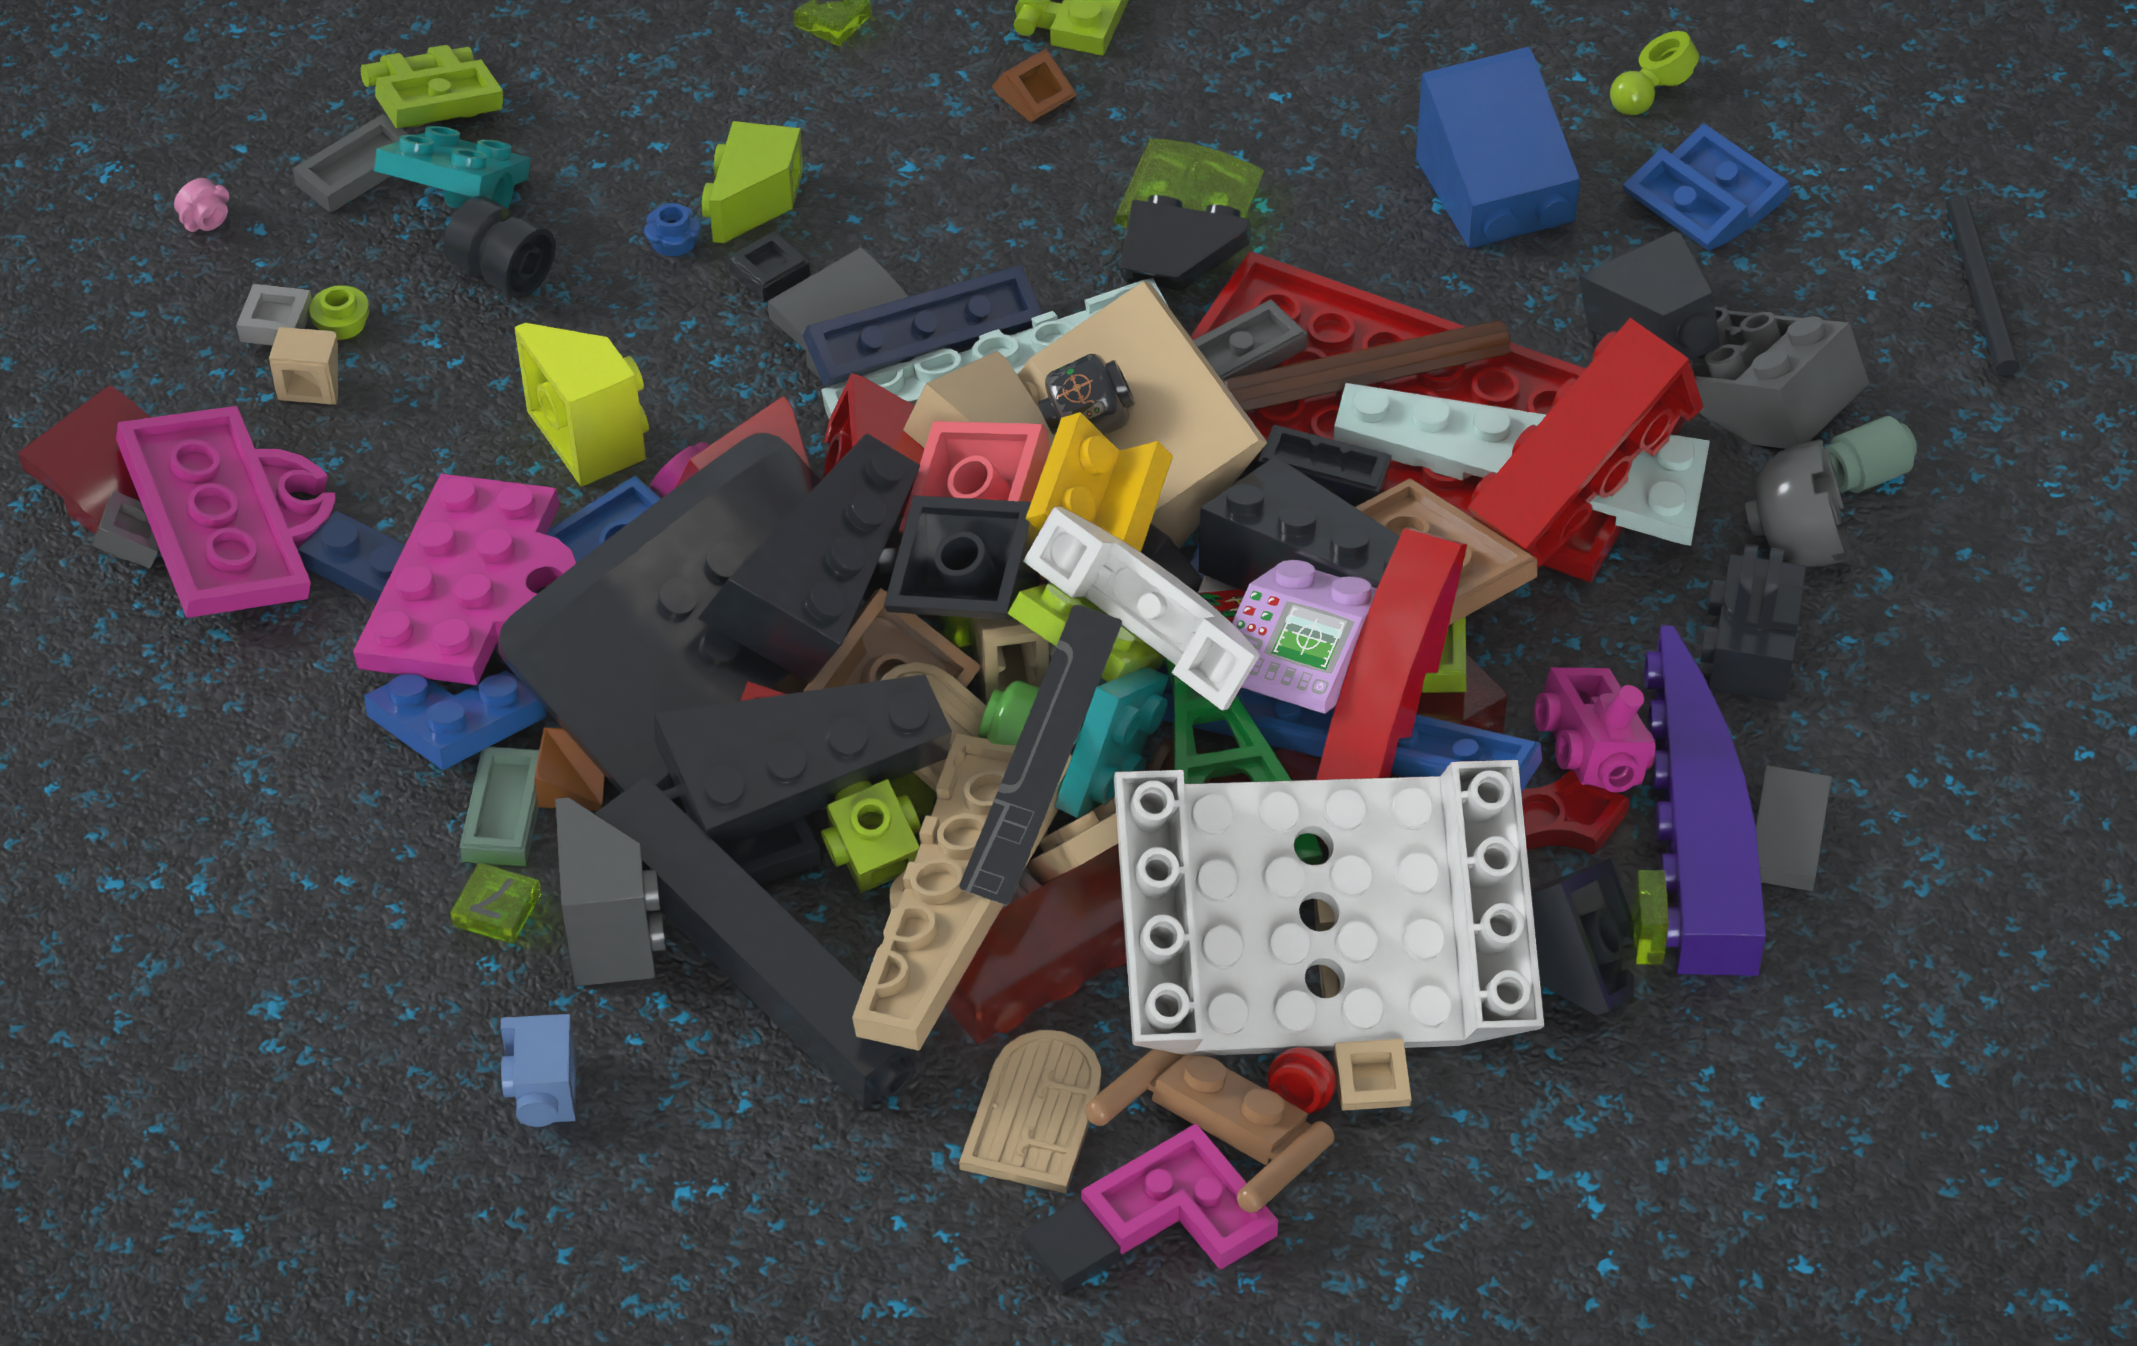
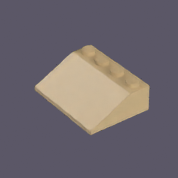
[1017,281,1267,549]

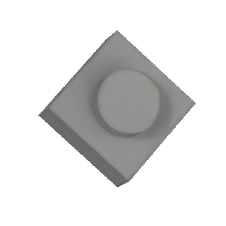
[236,284,312,346]

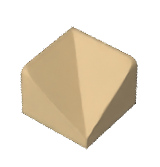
[269,327,338,405]

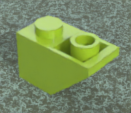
[702,121,803,243]

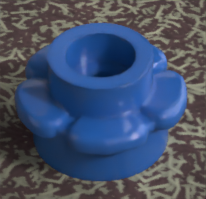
[644,203,701,256]

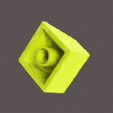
[514,323,649,487]

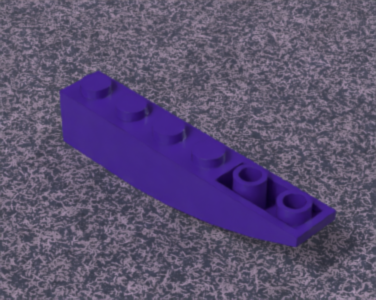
[1644,625,1766,976]

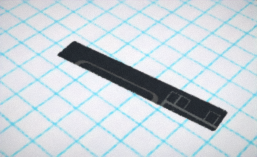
[959,605,1122,905]

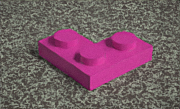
[1081,1124,1278,1270]

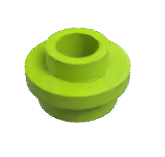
[309,285,370,340]

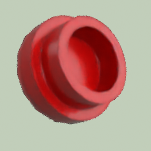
[1268,1047,1337,1114]

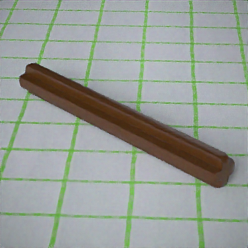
[1223,320,1511,412]

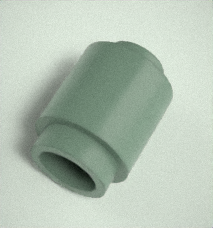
[1824,416,1917,493]

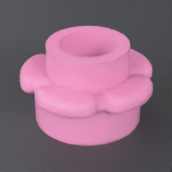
[174,178,230,232]

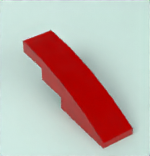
[1316,528,1467,780]

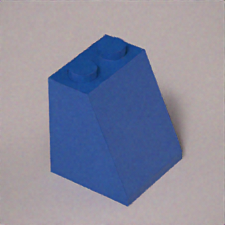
[1416,47,1580,249]

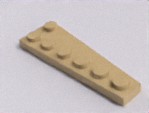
[852,733,1072,1051]

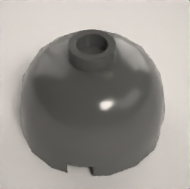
[1745,439,1851,567]

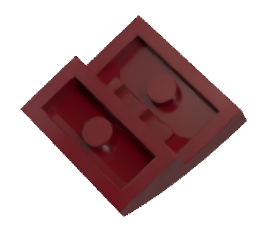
[18,385,151,534]

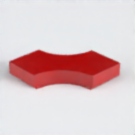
[1521,770,1630,855]

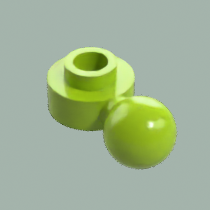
[1610,31,1699,115]

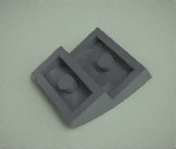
[768,247,908,379]

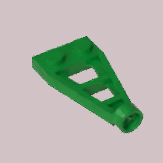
[1164,657,1322,865]

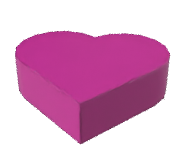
[650,441,710,499]

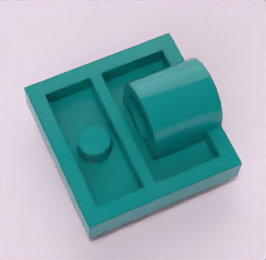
[374,126,531,210]
[1054,666,1169,818]

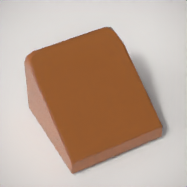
[992,49,1077,123]

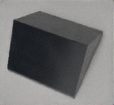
[884,495,1040,620]

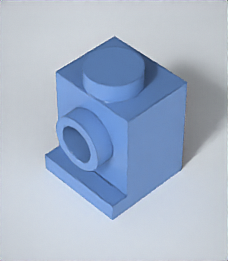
[501,1014,576,1127]

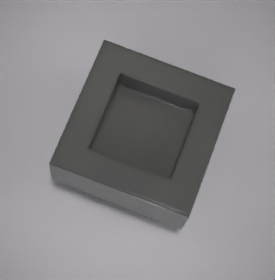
[91,491,159,569]

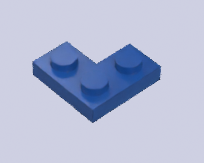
[364,670,546,770]

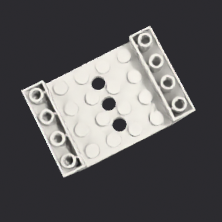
[1114,760,1544,1056]

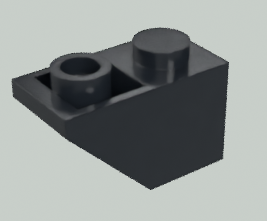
[1119,195,1252,291]

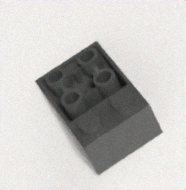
[1690,307,1869,449]

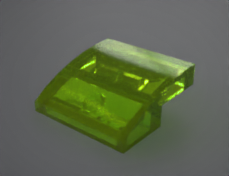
[1113,138,1264,229]

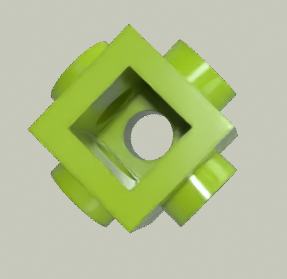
[821,779,921,894]

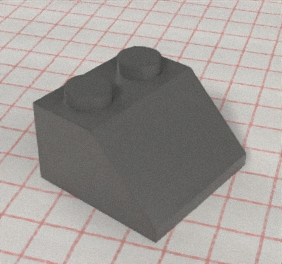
[555,798,666,986]

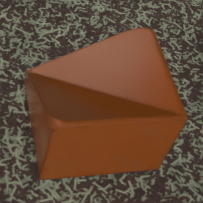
[534,728,609,811]

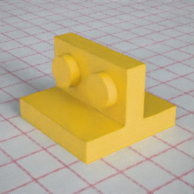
[1025,412,1173,580]

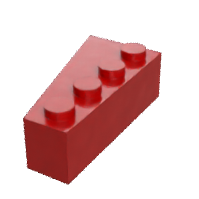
[1468,318,1704,569]

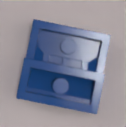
[1623,123,1791,251]

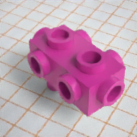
[1534,667,1655,792]

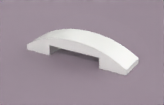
[1023,506,1260,711]

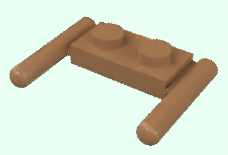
[1085,1049,1334,1213]

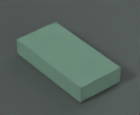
[459,747,539,866]

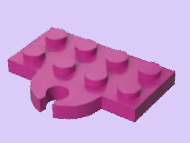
[116,406,335,618]
[353,474,576,685]

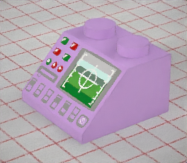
[1232,560,1377,714]

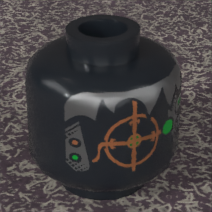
[1038,354,1135,436]

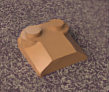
[804,588,982,692]

